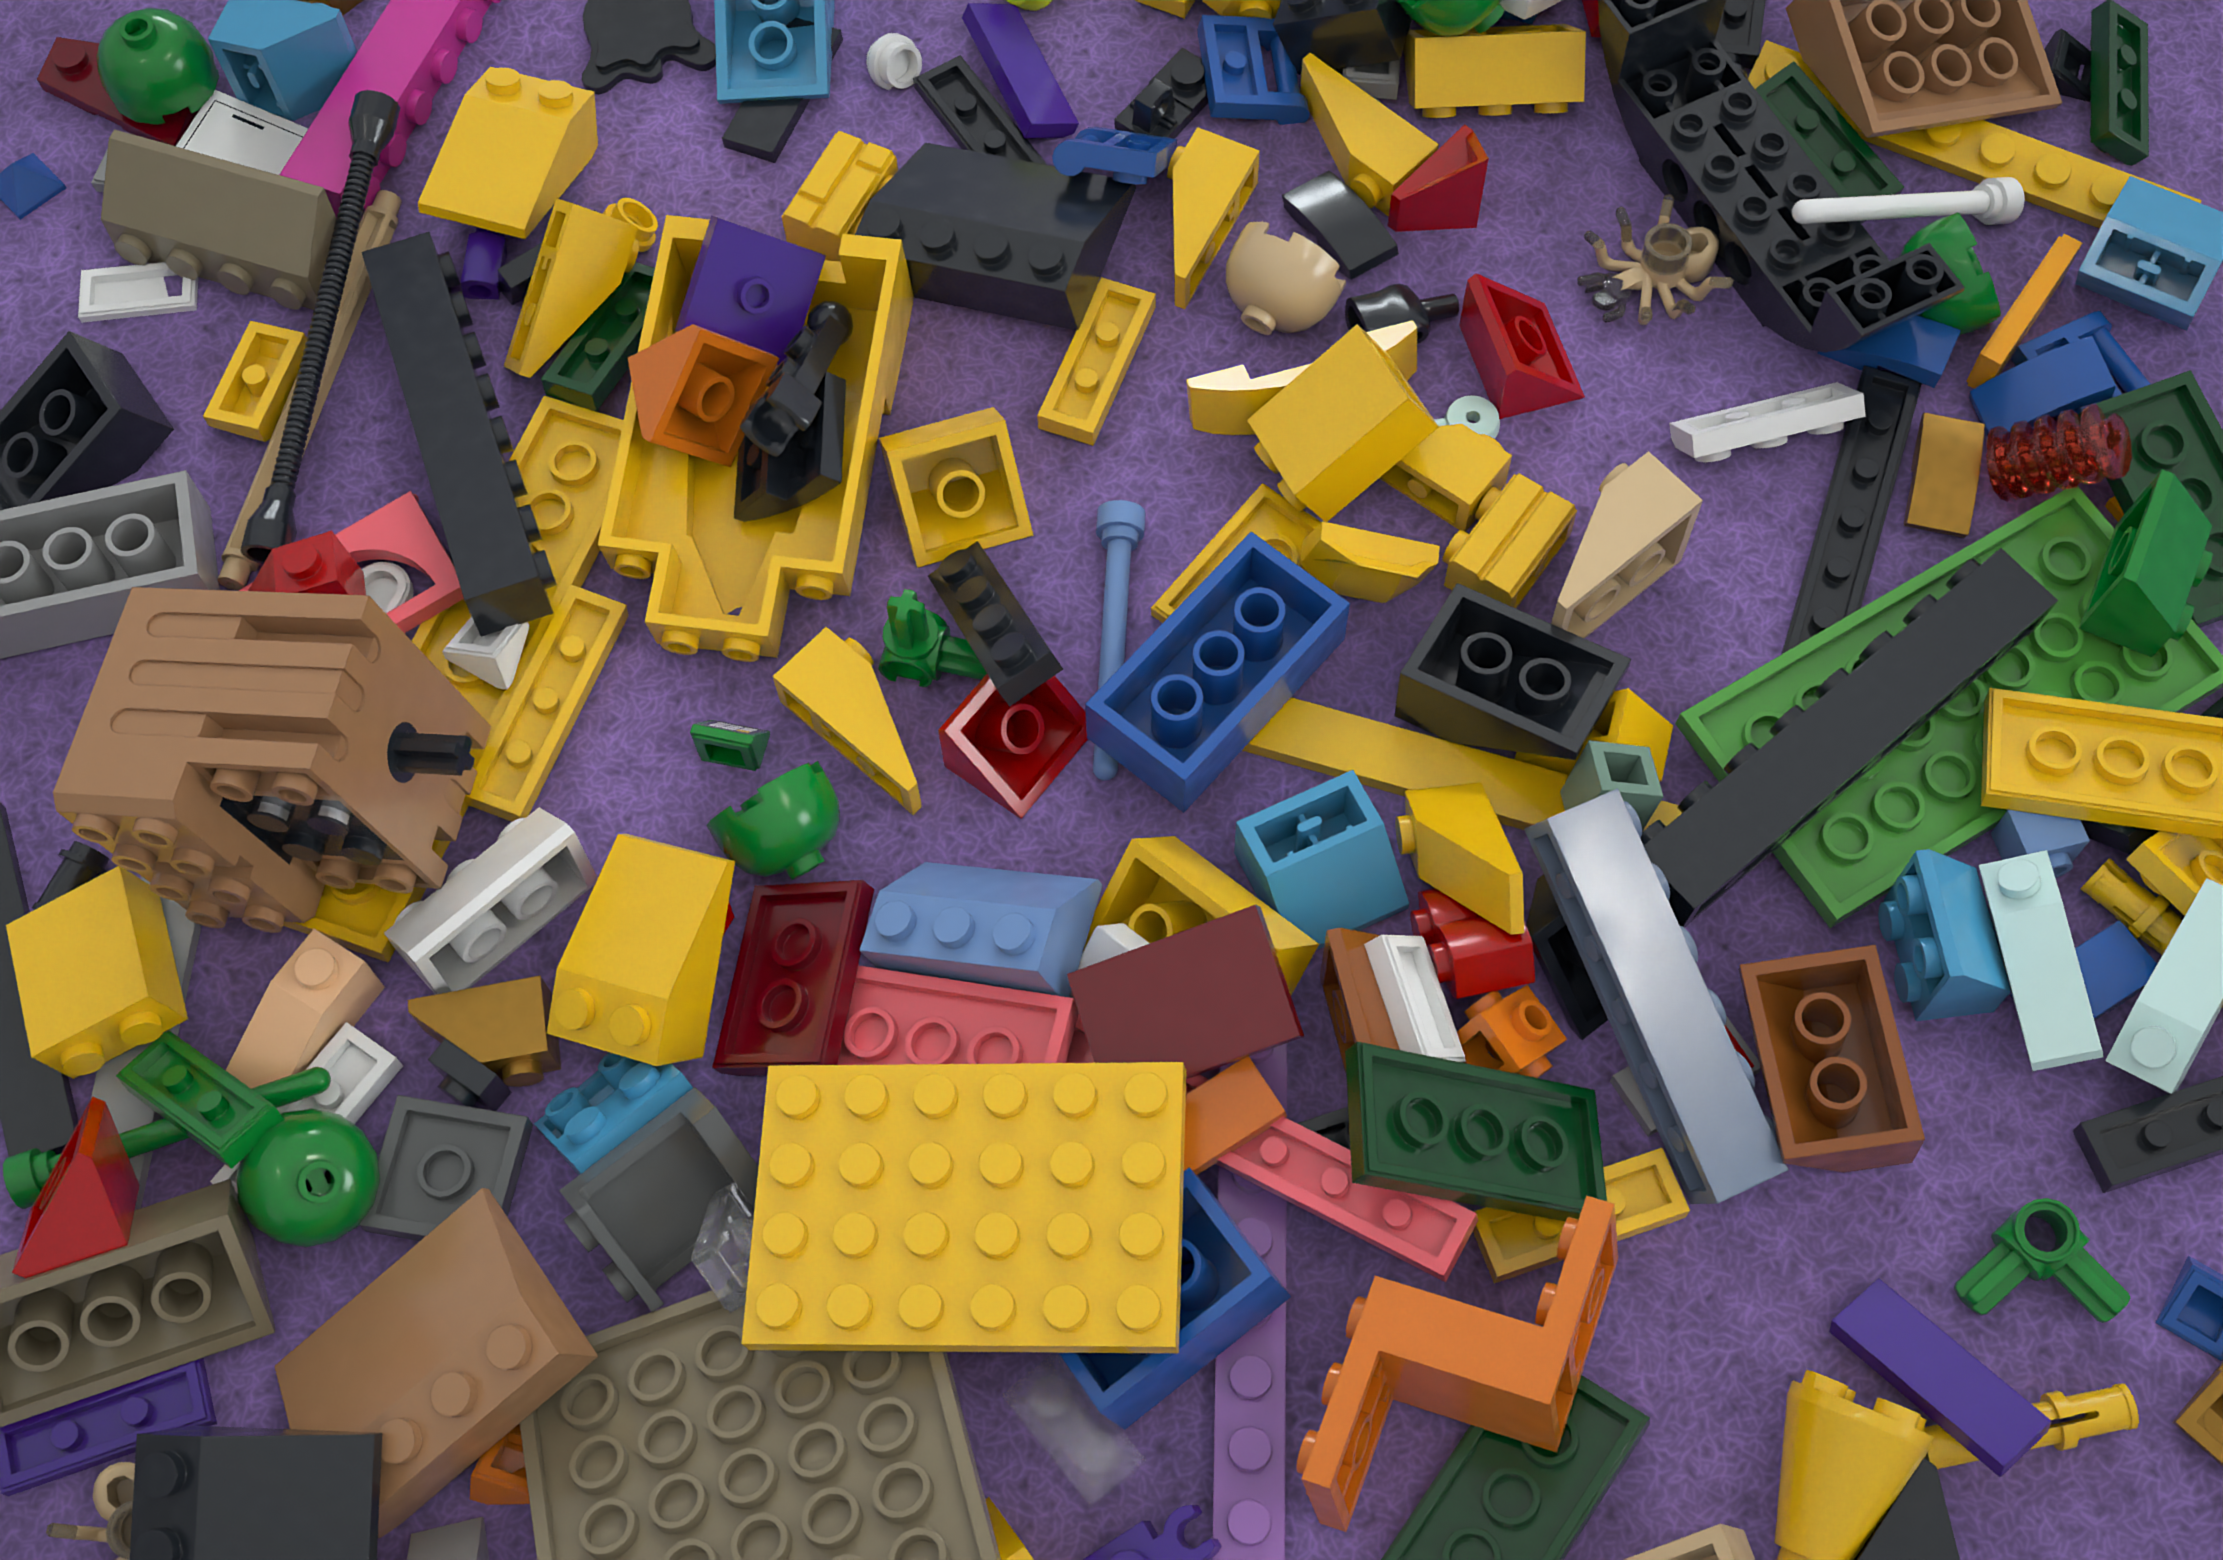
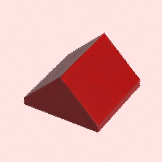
[1459,273,1585,419]
[938,674,1088,819]
[12,1096,140,1278]

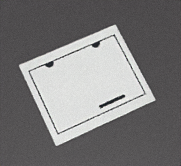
[176,90,308,175]

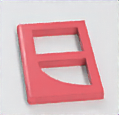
[238,491,464,633]

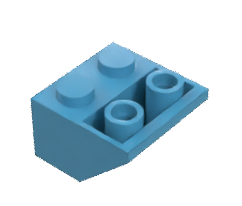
[208,0,357,121]
[2075,176,2223,331]
[1234,770,1409,950]
[1878,849,2011,1021]
[534,1052,693,1176]

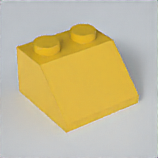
[878,407,1034,568]

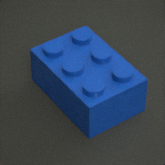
[1059,1167,1291,1430]

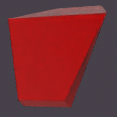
[1387,124,1489,232]

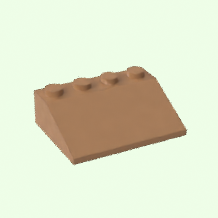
[1786,0,2062,138]
[274,1188,598,1538]

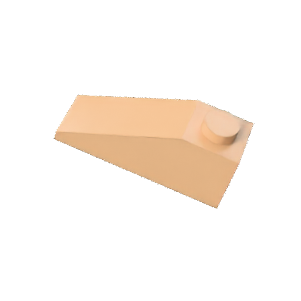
[225,929,385,1088]

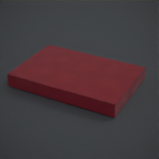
[712,880,875,1076]
[1067,905,1305,1079]

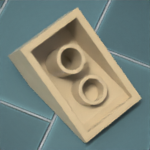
[1551,451,1703,638]

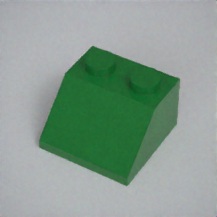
[2079,469,2213,657]

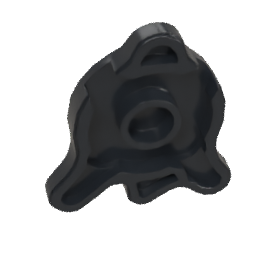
[582,0,716,95]

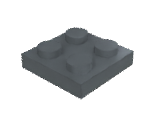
[359,1095,533,1241]

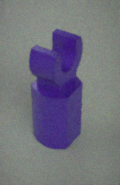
[461,227,507,300]

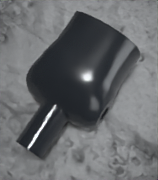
[1345,284,1459,344]

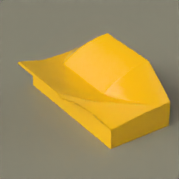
[203,321,307,442]
[1300,521,1440,603]

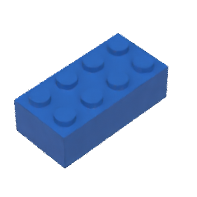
[1085,532,1350,813]

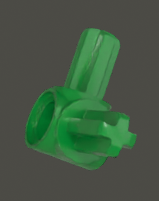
[878,589,987,687]
[1954,1198,2131,1323]

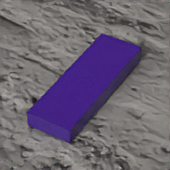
[962,3,1079,138]
[1829,1278,2051,1477]
[0,1358,217,1496]

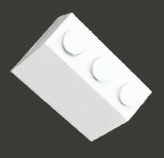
[384,807,598,995]

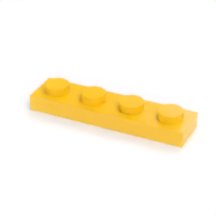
[464,584,629,822]

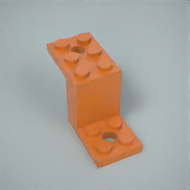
[1296,1196,1618,1532]

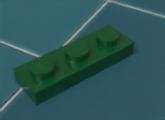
[2090,0,2149,166]
[1755,61,1904,224]
[541,262,655,411]

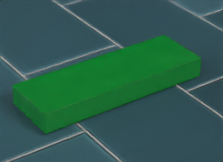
[116,1030,284,1169]

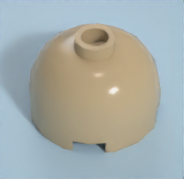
[1226,221,1346,335]

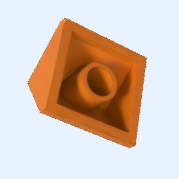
[627,324,780,467]

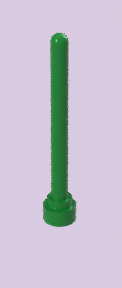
[3,1067,331,1209]

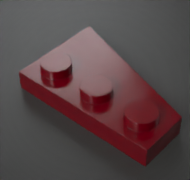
[37,37,200,146]

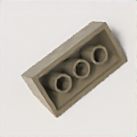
[101,129,337,310]
[0,1179,275,1427]

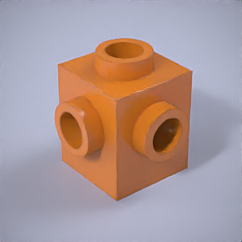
[1457,985,1567,1078]

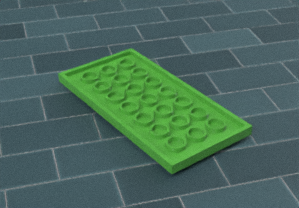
[1675,483,2223,928]

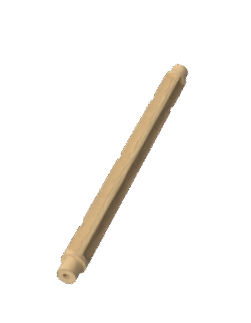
[217,190,402,590]

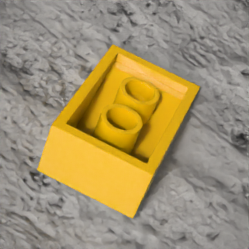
[418,67,598,239]
[546,834,735,1066]

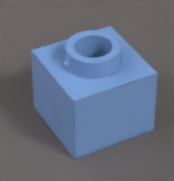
[1991,810,2090,878]

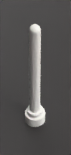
[1792,177,2025,225]

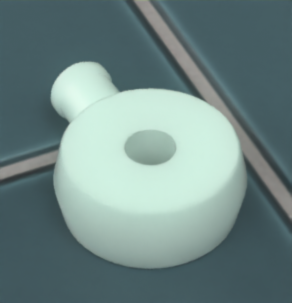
[1434,395,1500,439]

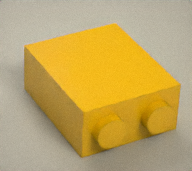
[1247,324,1439,522]
[6,866,188,1079]

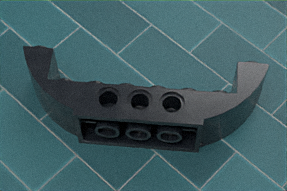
[1598,0,1965,352]

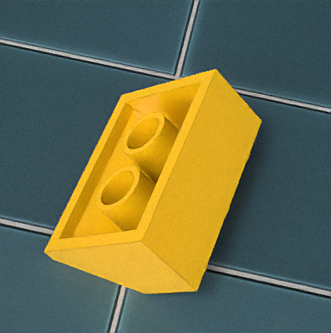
[1403,24,1586,118]
[1083,836,1319,995]

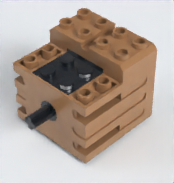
[53,587,491,933]

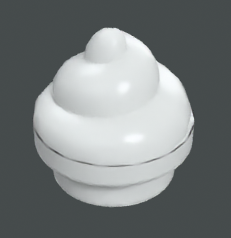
[866,33,922,90]

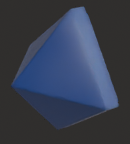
[0,153,67,220]

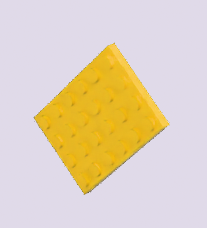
[741,1062,1186,1353]

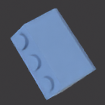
[859,862,1102,997]

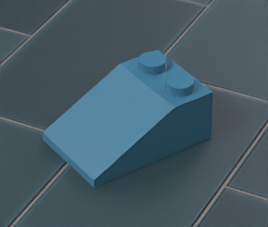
[714,0,835,104]

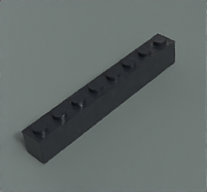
[362,232,557,637]
[1640,548,2058,928]

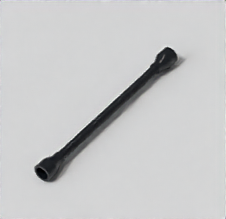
[240,90,400,564]

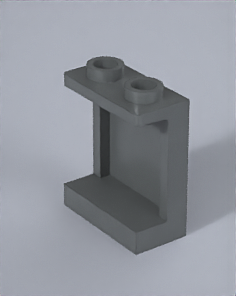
[559,1087,758,1313]

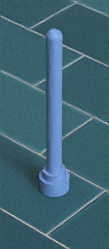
[1093,500,1146,781]

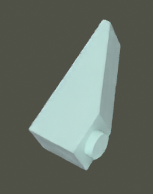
[1979,850,2103,1071]
[2105,878,2223,1094]

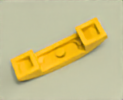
[1186,320,1417,435]

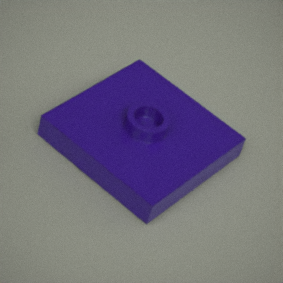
[675,215,826,365]

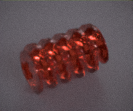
[1986,404,2132,502]

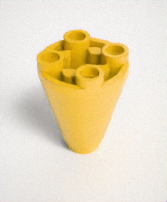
[1774,1369,1933,1560]

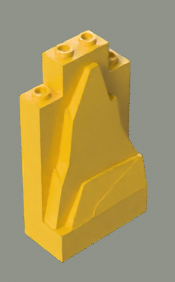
[598,215,914,662]

